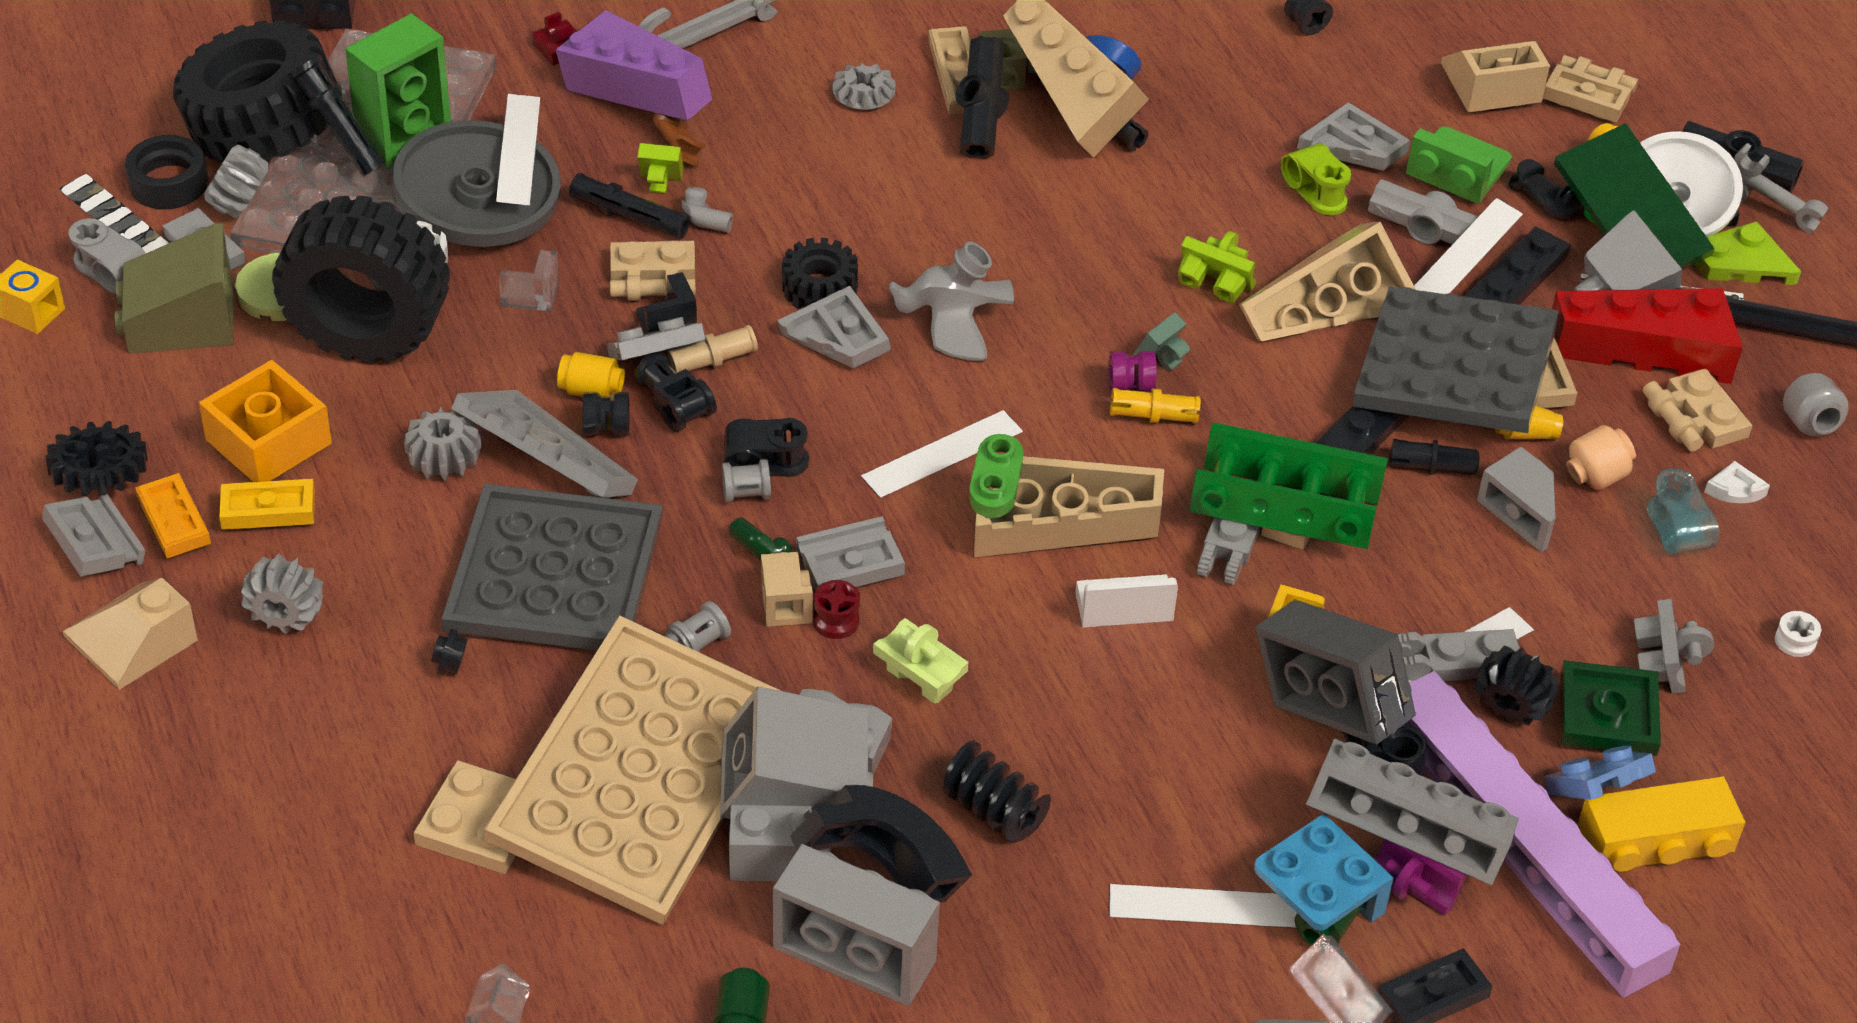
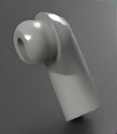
[682,187,733,233]

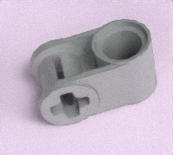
[68,218,146,294]

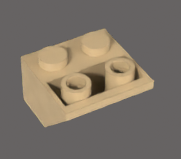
[1441,41,1550,112]

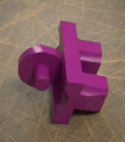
[1374,839,1467,915]

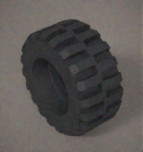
[173,20,337,163]
[272,195,450,363]

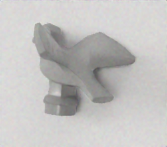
[889,242,1014,362]

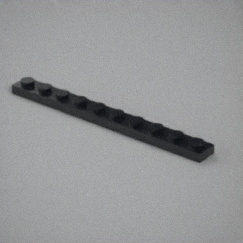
[1316,226,1571,455]

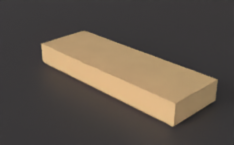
[928,26,971,115]

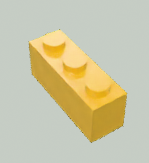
[1577,776,1746,872]

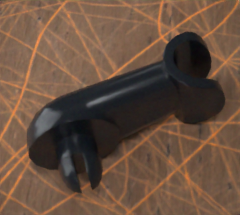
[1508,159,1581,220]

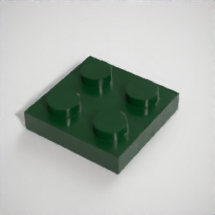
[1560,660,1661,756]

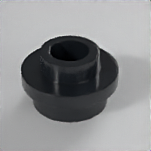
[431,628,468,676]

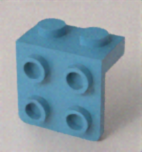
[1254,814,1393,931]

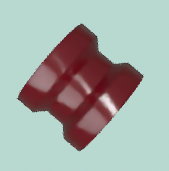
[814,580,860,639]

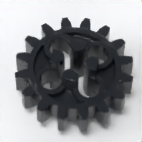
[45,421,148,496]

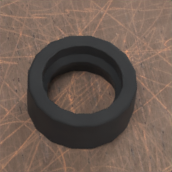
[125,135,208,209]

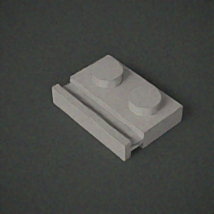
[606,317,706,360]
[42,494,145,577]
[796,516,905,591]

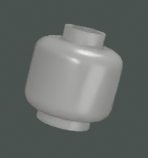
[1783,373,1849,437]

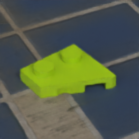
[1694,221,1801,285]

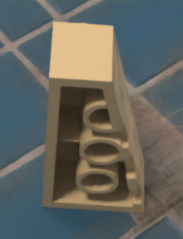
[1003,0,1149,158]
[974,456,1164,558]

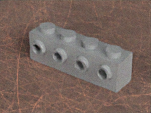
[1306,738,1519,885]

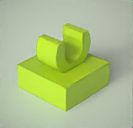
[637,143,684,194]

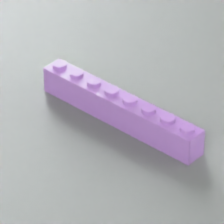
[1407,671,1681,998]

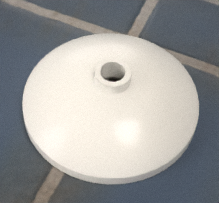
[1640,132,1743,237]

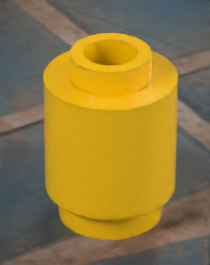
[557,352,625,397]

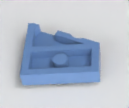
[1544,746,1656,800]

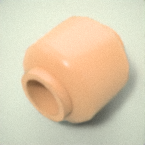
[1566,425,1636,491]

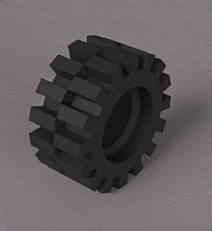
[782,237,858,309]

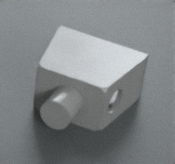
[1573,210,1682,291]

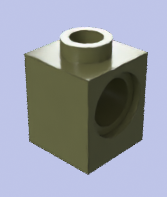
[980,29,1027,90]

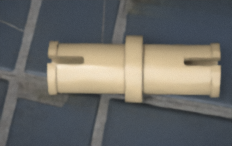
[667,325,758,373]

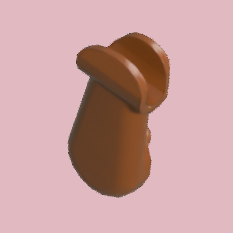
[653,113,705,167]

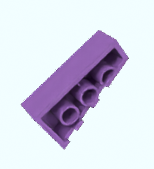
[556,10,712,121]

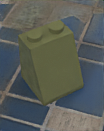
[115,223,234,353]

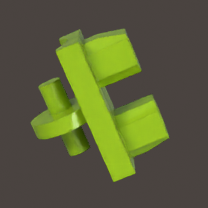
[1178,231,1256,304]

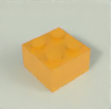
[199,360,332,482]

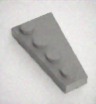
[451,390,638,499]

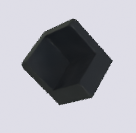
[636,272,697,334]

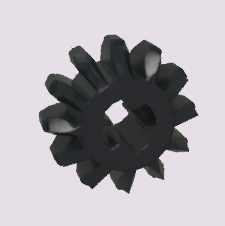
[1474,645,1559,726]

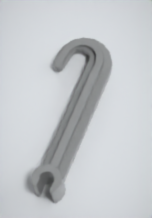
[638,0,778,49]

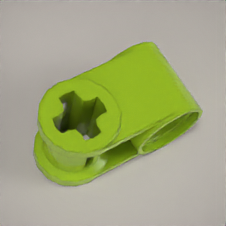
[1281,143,1351,216]

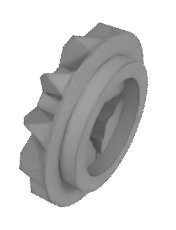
[832,62,896,110]

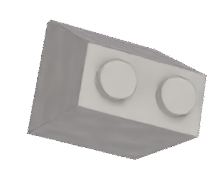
[720,686,874,819]

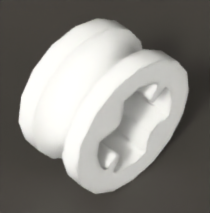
[1774,611,1822,657]

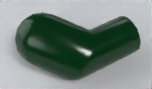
[729,517,792,561]

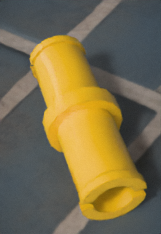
[1110,388,1201,424]

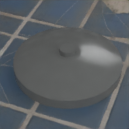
[393,120,561,247]

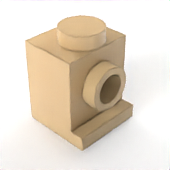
[761,552,813,627]

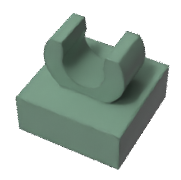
[1133,312,1190,372]

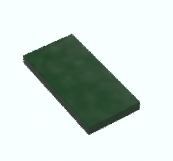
[1554,123,1715,270]

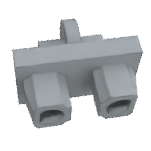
[1634,599,1714,694]

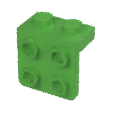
[1406,126,1512,204]

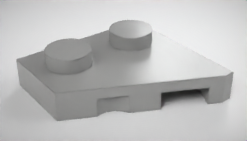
[1297,102,1410,170]
[777,286,891,369]

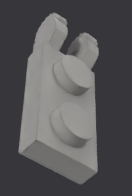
[1197,517,1261,585]
[1398,629,1520,681]

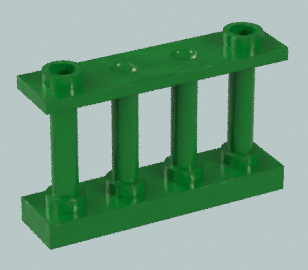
[1189,422,1388,549]

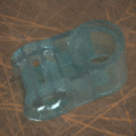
[1647,468,1719,555]

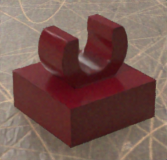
[532,12,577,66]

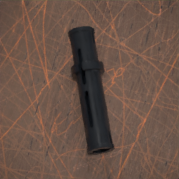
[569,173,691,240]

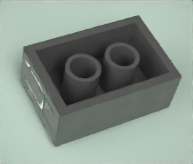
[1255,599,1416,744]

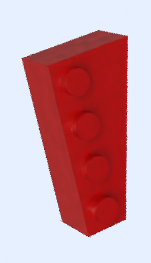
[1552,288,1743,384]

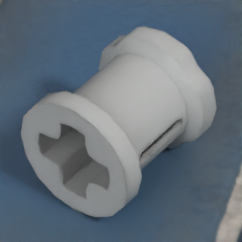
[722,459,771,503]

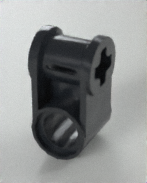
[724,418,809,477]

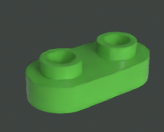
[969,434,1023,518]

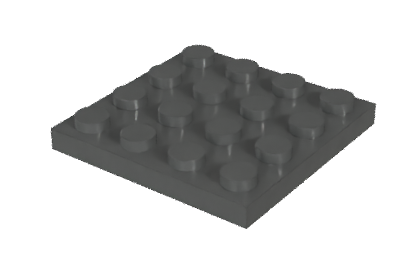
[1353,286,1559,434]
[442,484,663,650]

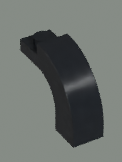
[790,785,972,903]

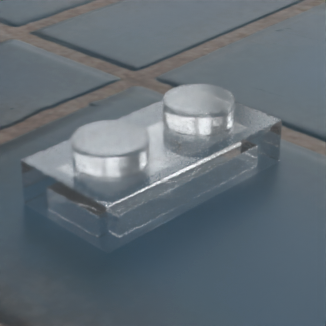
[1289,934,1393,1023]

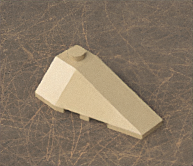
[1239,222,1416,342]

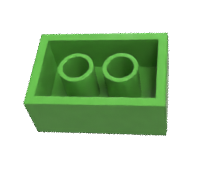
[345,13,451,169]

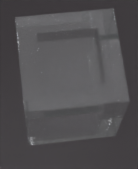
[499,250,559,312]

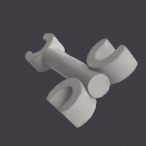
[1734,143,1829,234]

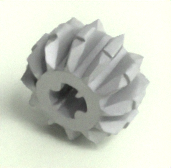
[205,145,268,218]
[404,406,482,481]
[241,553,323,634]

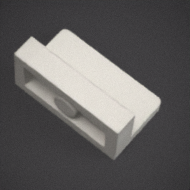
[1075,574,1178,628]

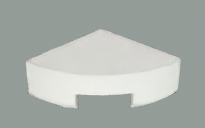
[1704,461,1770,503]

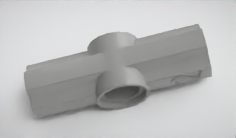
[1368,179,1478,245]

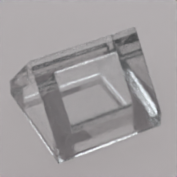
[465,963,530,1023]

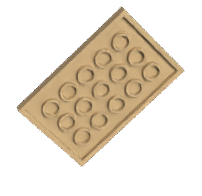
[483,616,781,925]

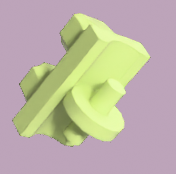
[873,618,969,703]

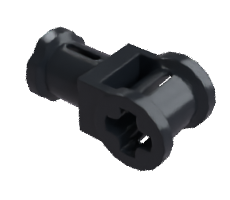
[634,352,717,432]

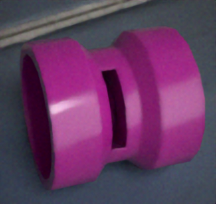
[1108,351,1157,394]

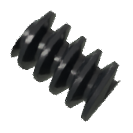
[943,740,1051,843]

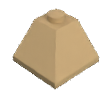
[63,578,198,690]

